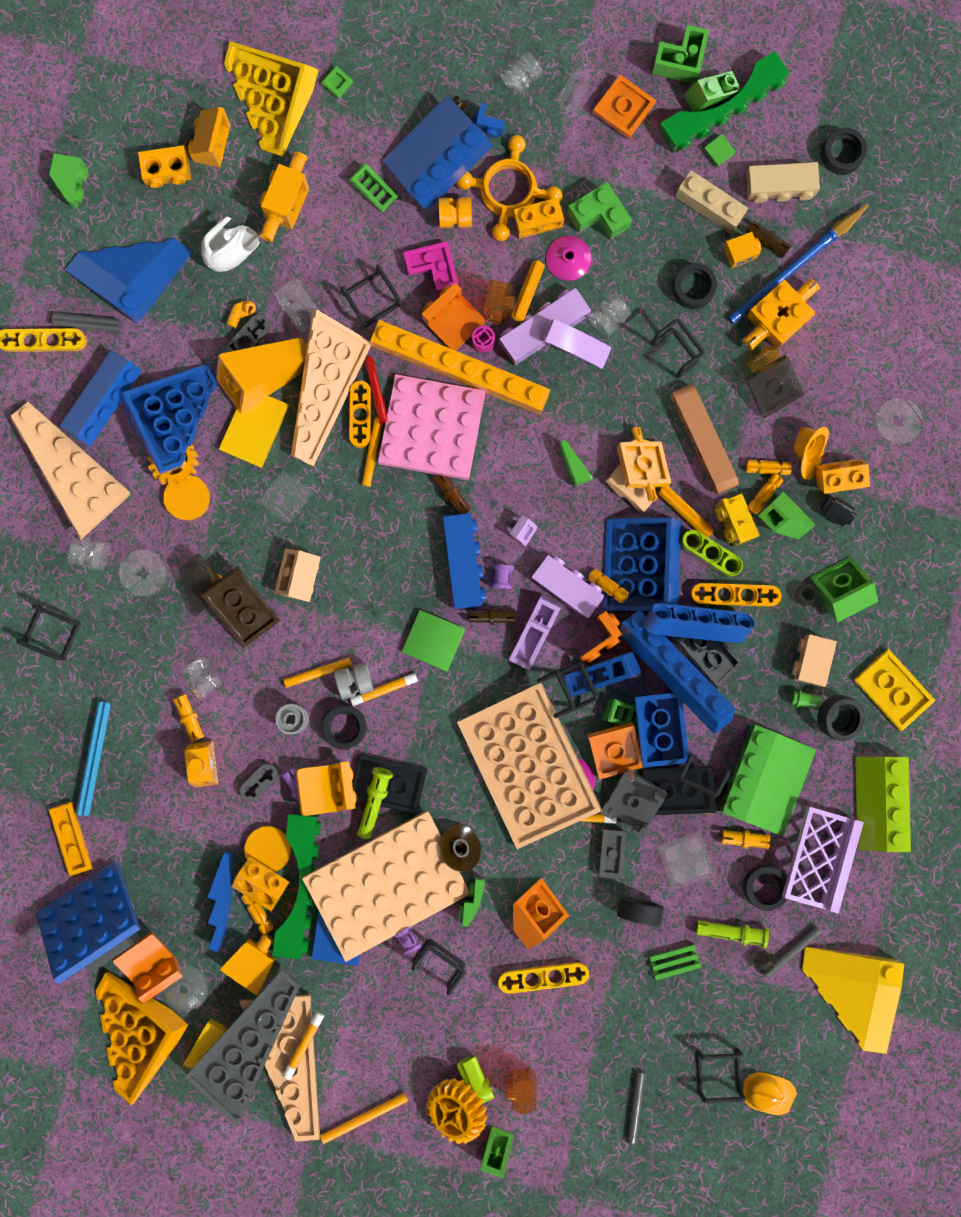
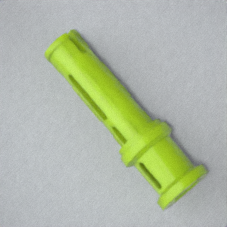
[357,767,393,839]
[696,920,769,949]

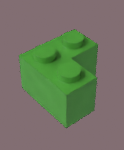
[652,25,709,84]
[567,182,632,240]

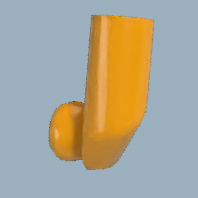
[225,301,256,329]

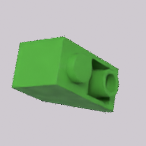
[684,71,741,112]
[49,153,88,209]
[758,491,816,539]

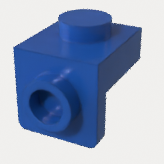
[473,102,505,138]

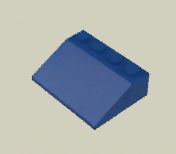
[382,95,494,210]
[603,518,681,613]

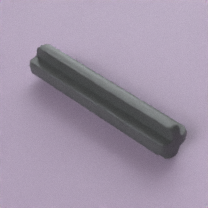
[52,313,121,332]

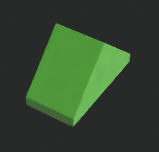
[480,1126,514,1178]

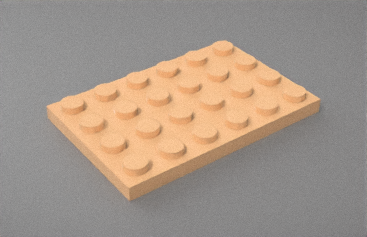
[457,682,602,849]
[302,810,470,962]

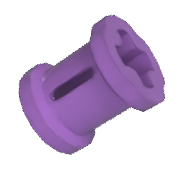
[491,564,514,590]
[394,926,422,956]

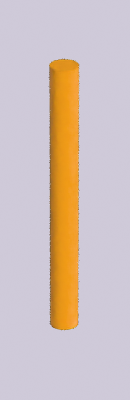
[320,1092,409,1144]

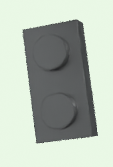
[599,829,626,879]

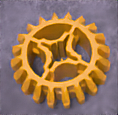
[426,1078,488,1144]

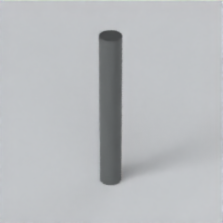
[763,926,822,978]
[627,1071,645,1145]

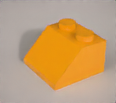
[188,107,231,168]

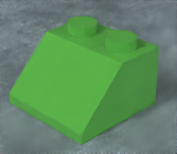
[810,556,878,623]

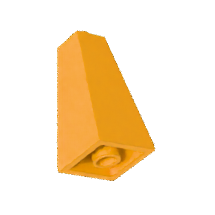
[216,337,307,414]

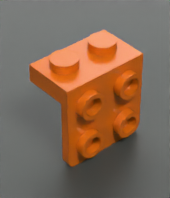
[422,283,485,351]
[579,611,622,663]

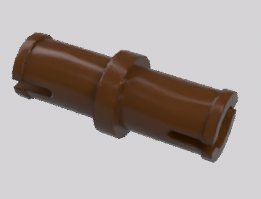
[433,475,471,515]

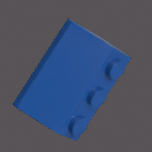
[635,693,689,768]

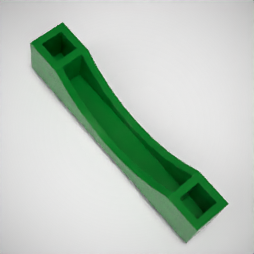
[658,51,790,153]
[272,813,322,959]

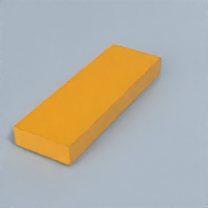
[48,802,93,876]

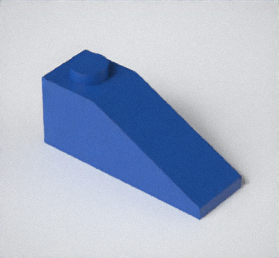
[563,651,641,697]

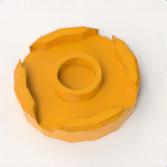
[164,475,210,521]
[245,826,292,872]

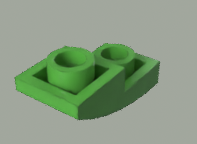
[458,877,485,927]

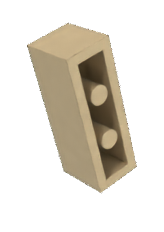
[746,162,820,203]
[675,170,748,235]

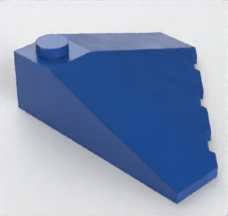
[65,238,193,324]
[121,364,217,474]

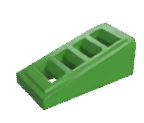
[348,163,398,213]
[559,440,593,487]
[602,699,638,732]

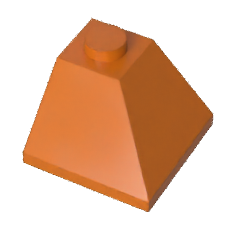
[513,878,569,949]

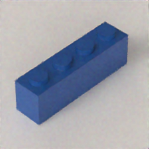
[60,350,142,447]
[443,513,486,610]

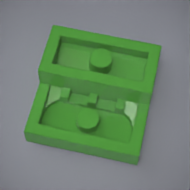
[402,610,465,672]

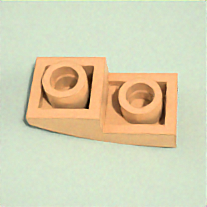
[606,465,652,513]

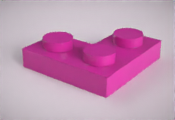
[403,241,459,293]

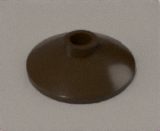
[440,825,481,872]

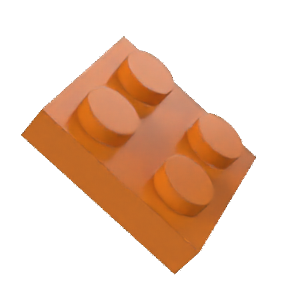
[593,75,657,139]
[587,722,643,779]

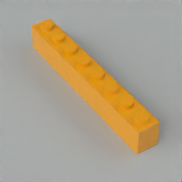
[370,320,550,415]

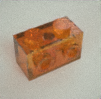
[484,279,515,324]
[507,1069,537,1114]

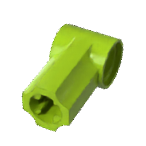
[457,1055,495,1104]

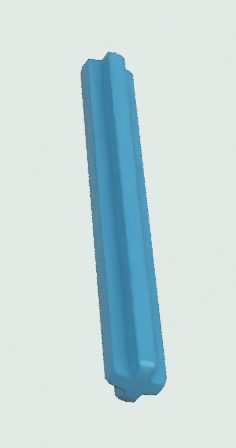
[76,701,111,816]

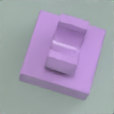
[506,515,538,546]

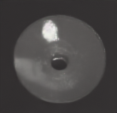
[162,965,209,1012]

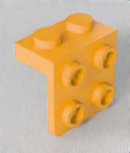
[296,762,356,816]

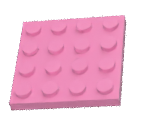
[378,374,485,481]

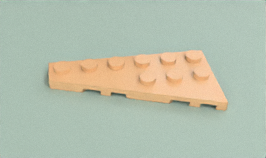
[291,309,371,466]
[11,402,130,540]
[239,994,320,1141]

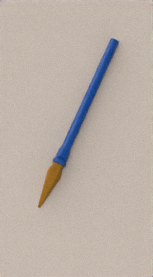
[728,204,869,324]

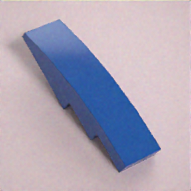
[207,851,234,952]

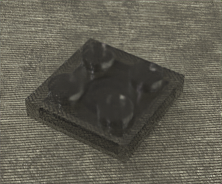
[745,355,804,418]

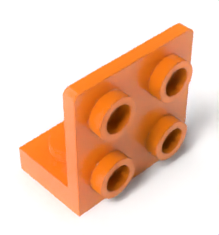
[113,932,183,1004]

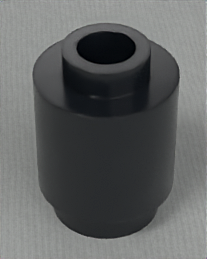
[820,495,857,527]

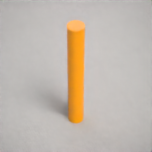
[361,418,383,487]
[283,657,352,688]

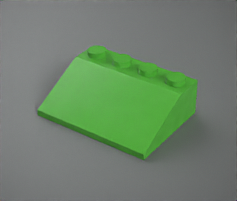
[718,724,816,836]

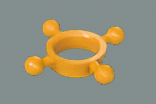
[456,135,563,241]

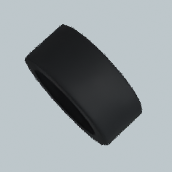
[821,127,868,175]
[672,263,717,310]
[817,695,865,741]
[322,706,367,749]
[743,865,787,911]
[617,897,664,926]

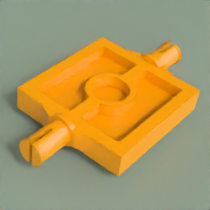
[617,427,671,502]

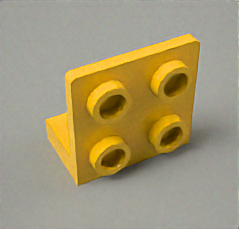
[714,494,760,547]

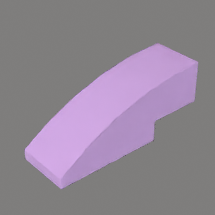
[542,319,611,369]
[509,594,562,670]

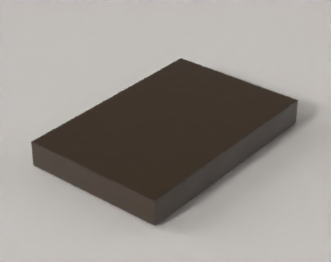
[200,566,281,648]

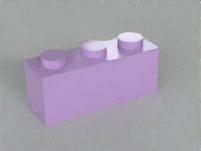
[531,555,604,620]

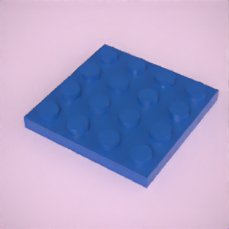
[36,861,140,984]

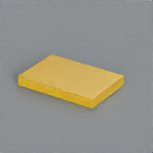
[219,396,289,468]
[853,649,935,731]

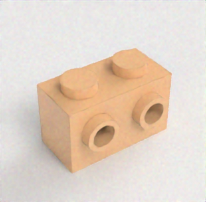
[274,548,320,602]
[792,635,837,687]

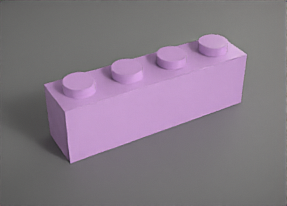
[499,288,591,366]

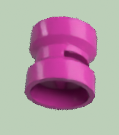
[472,326,495,353]

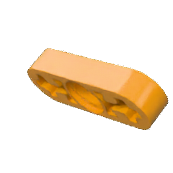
[349,381,371,448]

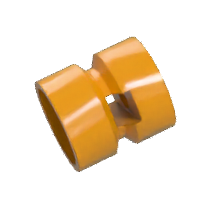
[439,197,472,228]

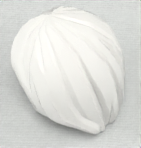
[201,216,260,272]

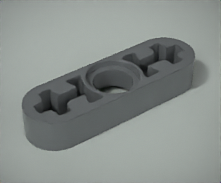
[218,314,271,355]

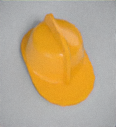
[794,427,829,480]
[743,1072,797,1115]

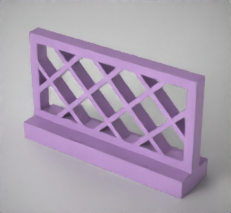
[782,806,864,913]

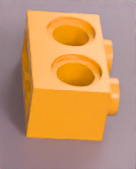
[138,145,192,188]
[513,198,564,239]
[815,459,870,494]
[232,857,289,911]

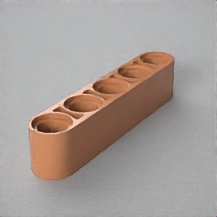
[670,383,739,495]

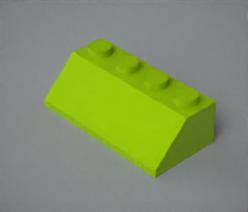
[855,756,911,852]

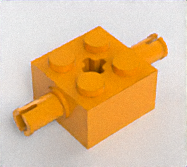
[259,151,309,242]
[742,278,820,350]

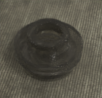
[794,583,818,606]
[754,951,777,974]

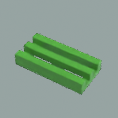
[649,944,701,980]

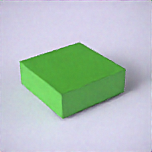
[321,66,354,99]
[703,134,736,168]

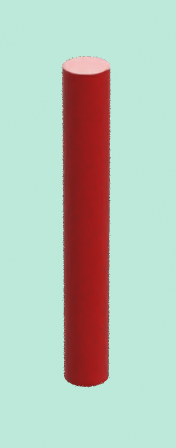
[364,357,388,424]

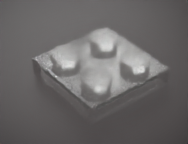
[656,830,716,891]

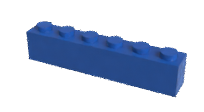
[620,610,736,735]

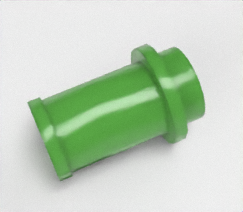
[790,689,822,710]

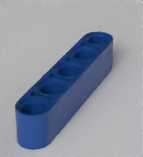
[643,603,755,643]

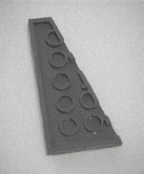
[184,968,301,1126]

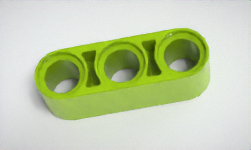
[680,530,743,577]

